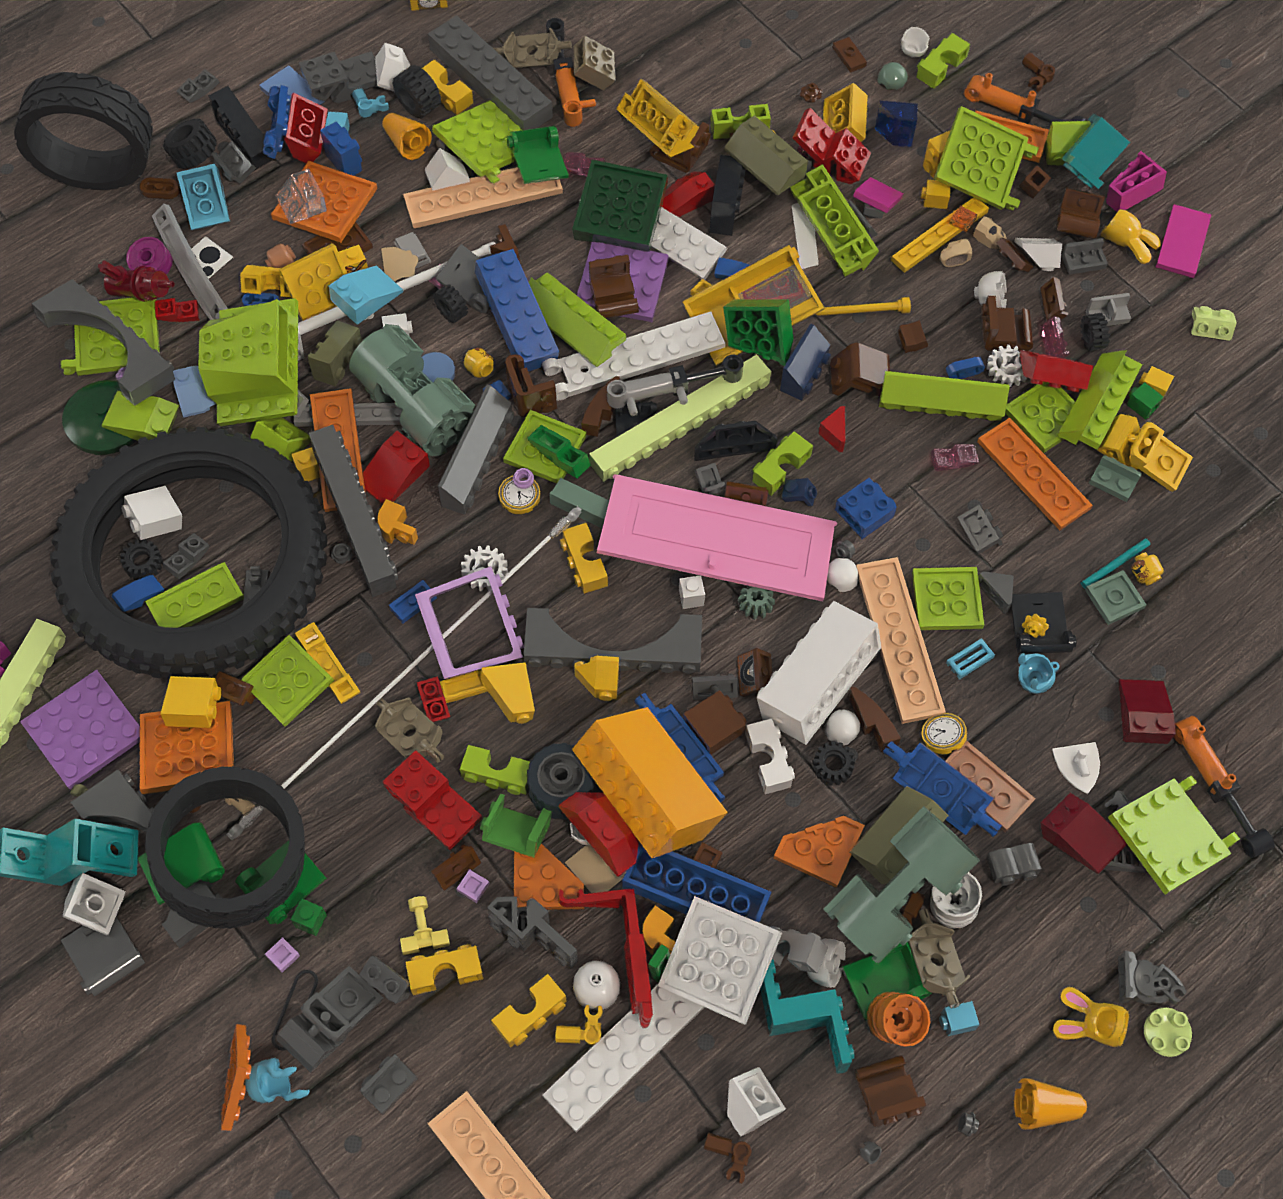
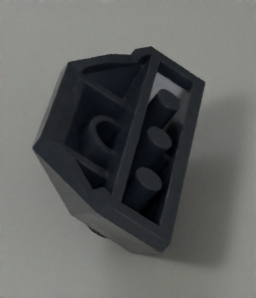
[694,421,777,461]

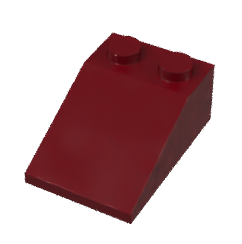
[1119,679,1176,744]
[1041,793,1127,874]

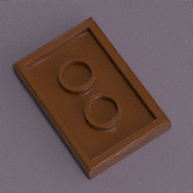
[302,221,373,255]

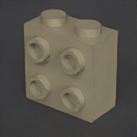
[573,36,615,91]

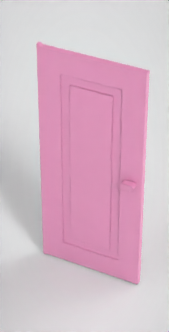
[597,474,837,602]

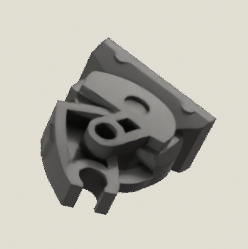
[1118,951,1187,1005]

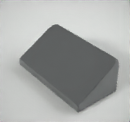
[848,200,878,238]

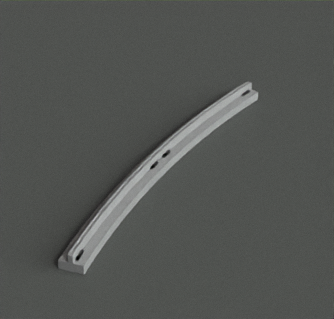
[152,204,310,417]

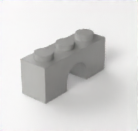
[770,926,828,973]

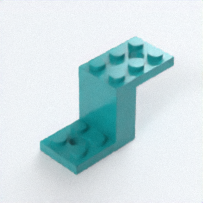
[1062,114,1130,189]
[0,819,139,886]
[760,959,854,1074]

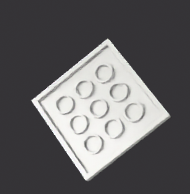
[658,896,782,1025]

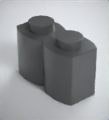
[986,843,1042,886]

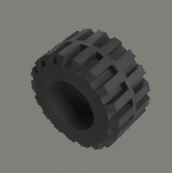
[392,65,441,119]
[163,118,217,169]

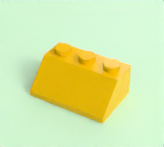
[823,83,867,142]

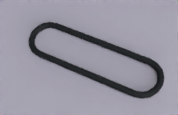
[272,970,318,1051]

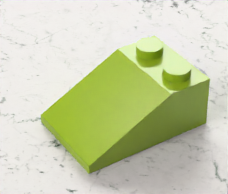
[101,391,179,441]

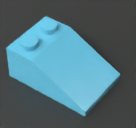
[177,164,230,230]
[329,266,403,325]

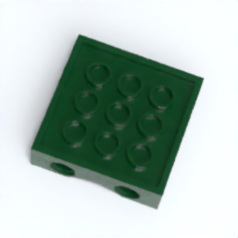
[572,160,668,252]

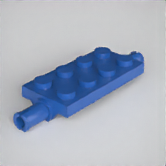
[263,85,291,159]
[634,693,725,803]
[883,741,1002,837]

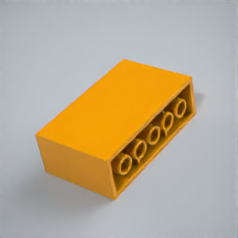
[572,707,728,858]

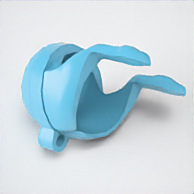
[1018,653,1059,694]
[245,1058,310,1103]

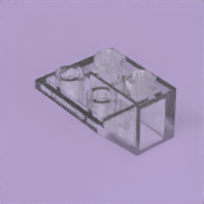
[276,168,327,224]

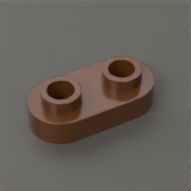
[140,177,180,199]

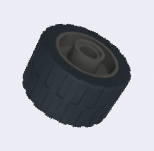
[527,743,596,820]

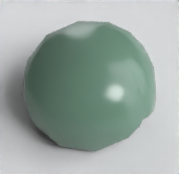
[877,62,908,90]

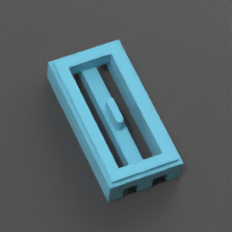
[946,638,995,680]

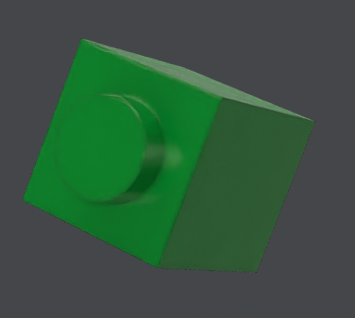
[1127,382,1164,420]
[291,899,327,936]

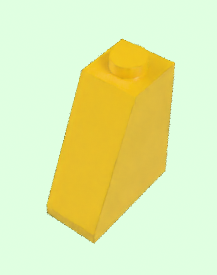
[480,663,535,724]

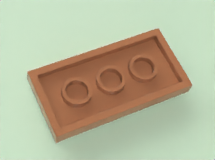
[945,740,1036,833]

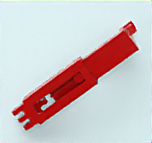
[558,888,653,1028]

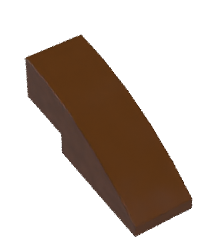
[581,376,620,437]
[847,687,901,752]

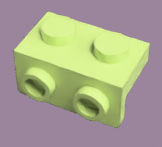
[1191,306,1237,341]

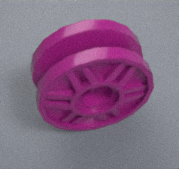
[126,237,173,275]

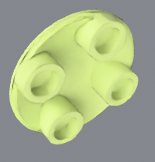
[1144,1008,1192,1057]

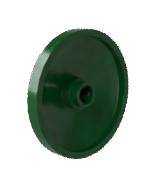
[62,380,136,455]

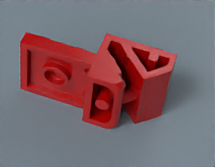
[793,108,871,184]
[383,750,482,850]

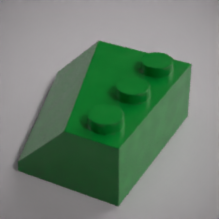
[723,299,793,366]

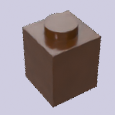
[1019,166,1051,198]

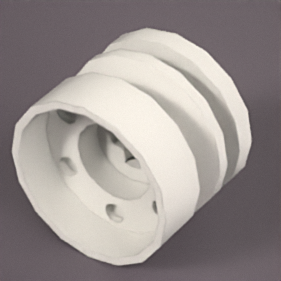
[930,872,982,928]

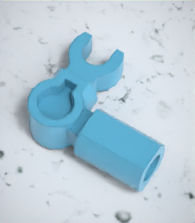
[351,88,389,117]

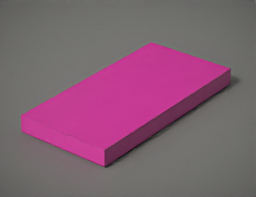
[1156,204,1211,278]

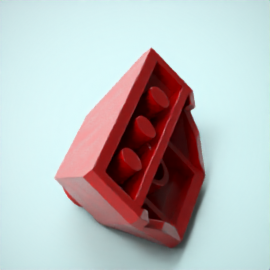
[558,792,639,877]

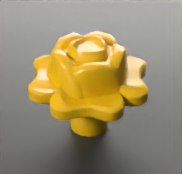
[1022,614,1049,638]

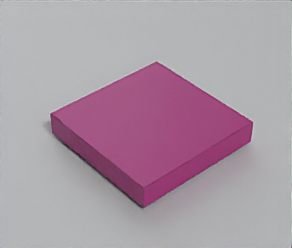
[853,177,904,213]

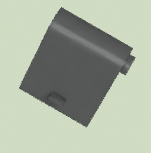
[435,244,490,313]
[61,916,146,996]

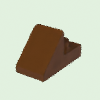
[490,224,520,262]

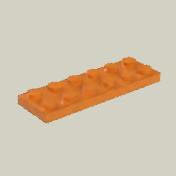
[310,388,366,512]
[977,418,1093,531]

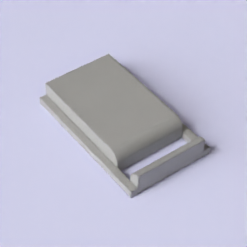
[394,232,431,269]

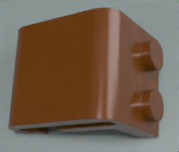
[650,122,710,173]
[1056,187,1105,239]
[589,255,639,319]
[981,296,1033,352]
[830,343,890,396]
[505,354,557,417]
[855,1055,926,1127]

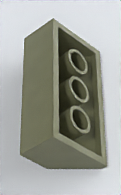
[724,116,808,196]
[850,786,949,884]

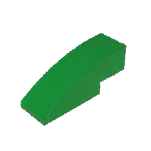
[527,425,591,478]

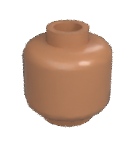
[265,243,296,268]

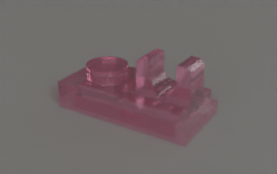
[1040,316,1070,358]

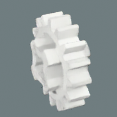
[986,345,1027,387]
[461,546,508,591]

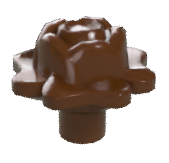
[800,83,822,103]

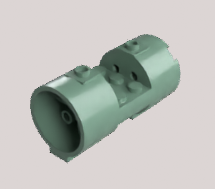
[349,324,475,456]
[823,806,980,963]

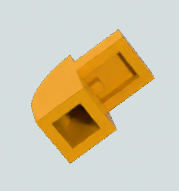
[378,499,418,545]
[642,906,676,955]

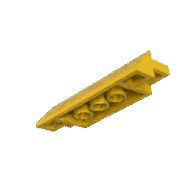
[616,79,699,157]

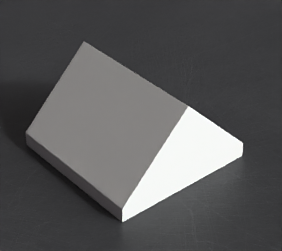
[425,148,470,190]

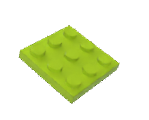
[1005,381,1075,453]
[503,410,586,484]
[912,567,984,630]
[241,635,335,727]

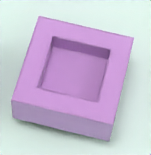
[457,869,489,903]
[265,937,300,972]

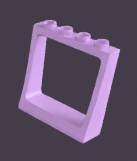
[415,566,524,679]

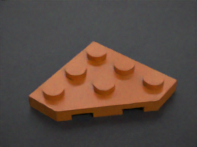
[773,816,865,888]
[514,844,584,910]
[221,1024,251,1131]

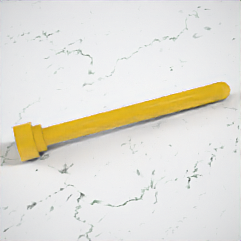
[816,297,911,316]

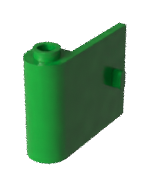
[506,126,569,184]
[138,822,225,905]
[235,840,327,924]
[842,942,932,1021]

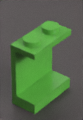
[480,794,552,858]

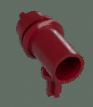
[98,260,175,302]

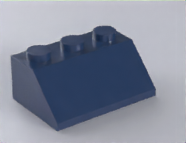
[780,323,831,401]

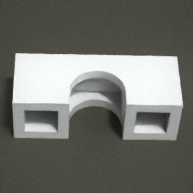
[745,719,795,794]

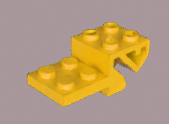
[1098,414,1193,492]

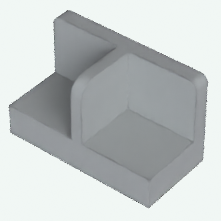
[1086,293,1131,326]

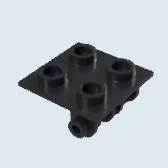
[615,401,657,437]

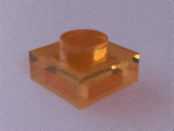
[950,206,978,232]

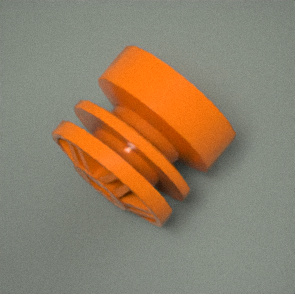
[867,992,930,1047]

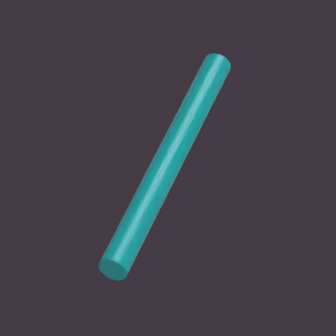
[1081,538,1150,589]

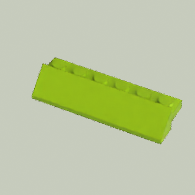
[790,164,879,277]
[528,272,627,367]
[1057,350,1143,450]
[879,371,1009,421]

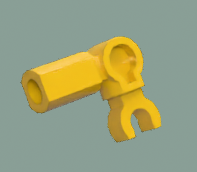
[556,1005,603,1046]

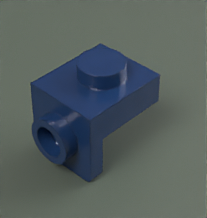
[782,478,817,506]

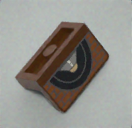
[737,648,773,697]

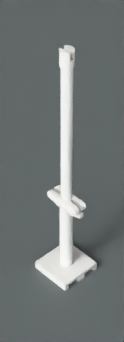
[298,241,495,360]

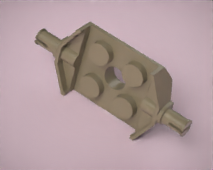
[493,28,572,68]
[375,697,444,763]
[908,909,970,1008]

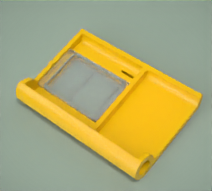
[682,245,824,366]

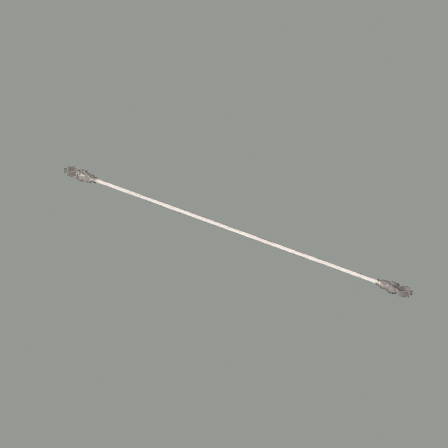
[226,506,582,840]

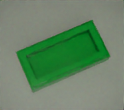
[648,944,670,983]

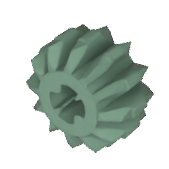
[738,585,775,620]

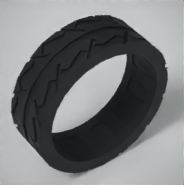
[14,72,153,190]
[145,766,305,929]

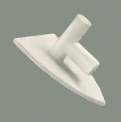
[1052,742,1100,794]

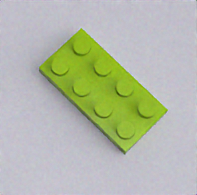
[145,562,244,628]

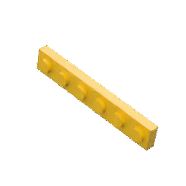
[891,197,989,273]

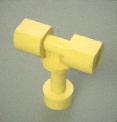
[400,896,450,955]

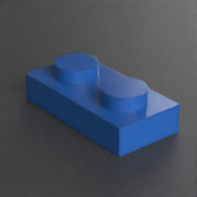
[389,580,437,623]

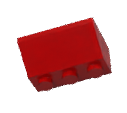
[284,92,328,163]
[1020,350,1093,392]

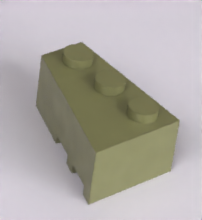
[307,321,362,387]

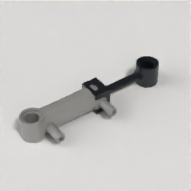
[607,354,744,416]

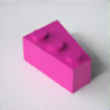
[1106,151,1167,212]

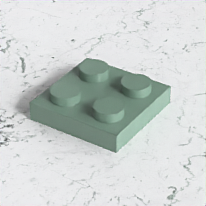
[1085,570,1146,625]

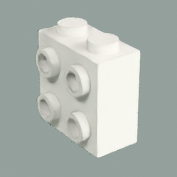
[122,486,182,540]

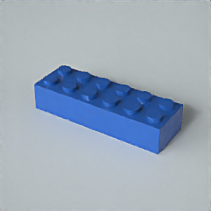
[475,249,559,372]
[622,842,771,923]

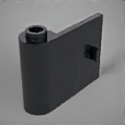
[1011,592,1077,655]

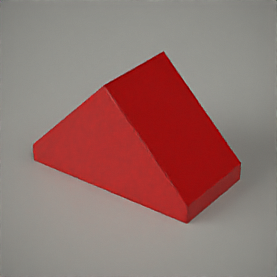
[818,406,845,452]

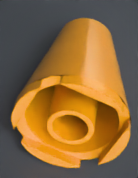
[382,113,432,160]
[1014,1078,1087,1130]

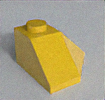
[574,656,619,701]

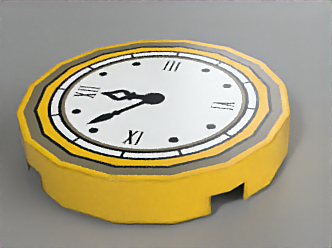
[498,476,541,514]
[921,713,967,754]

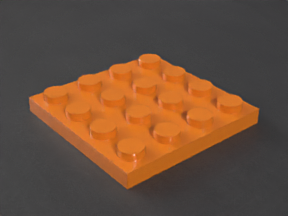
[271,161,378,243]
[140,701,234,795]

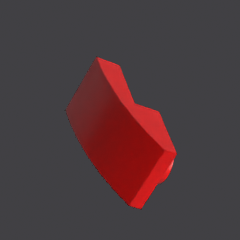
[155,298,200,322]
[417,676,450,723]

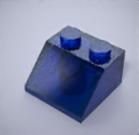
[875,101,918,147]

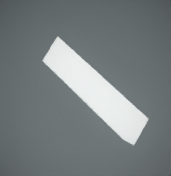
[792,203,819,269]

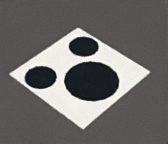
[191,236,233,279]

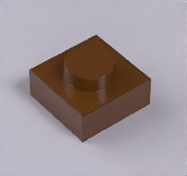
[693,842,723,869]

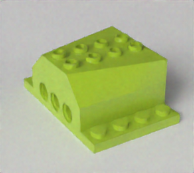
[198,298,298,426]

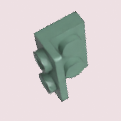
[1089,455,1142,502]

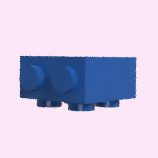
[320,121,362,176]
[835,478,897,539]

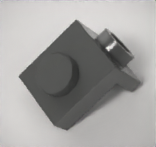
[694,463,726,495]

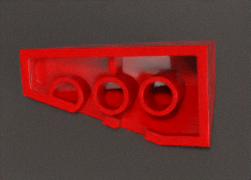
[662,171,715,217]

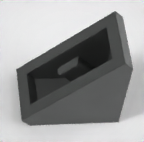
[978,571,1014,614]

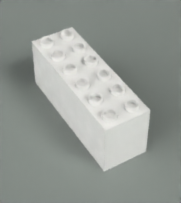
[757,601,881,745]

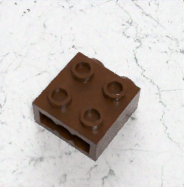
[683,690,747,755]

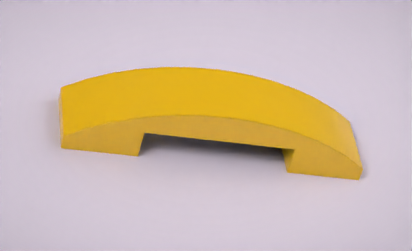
[295,622,361,704]

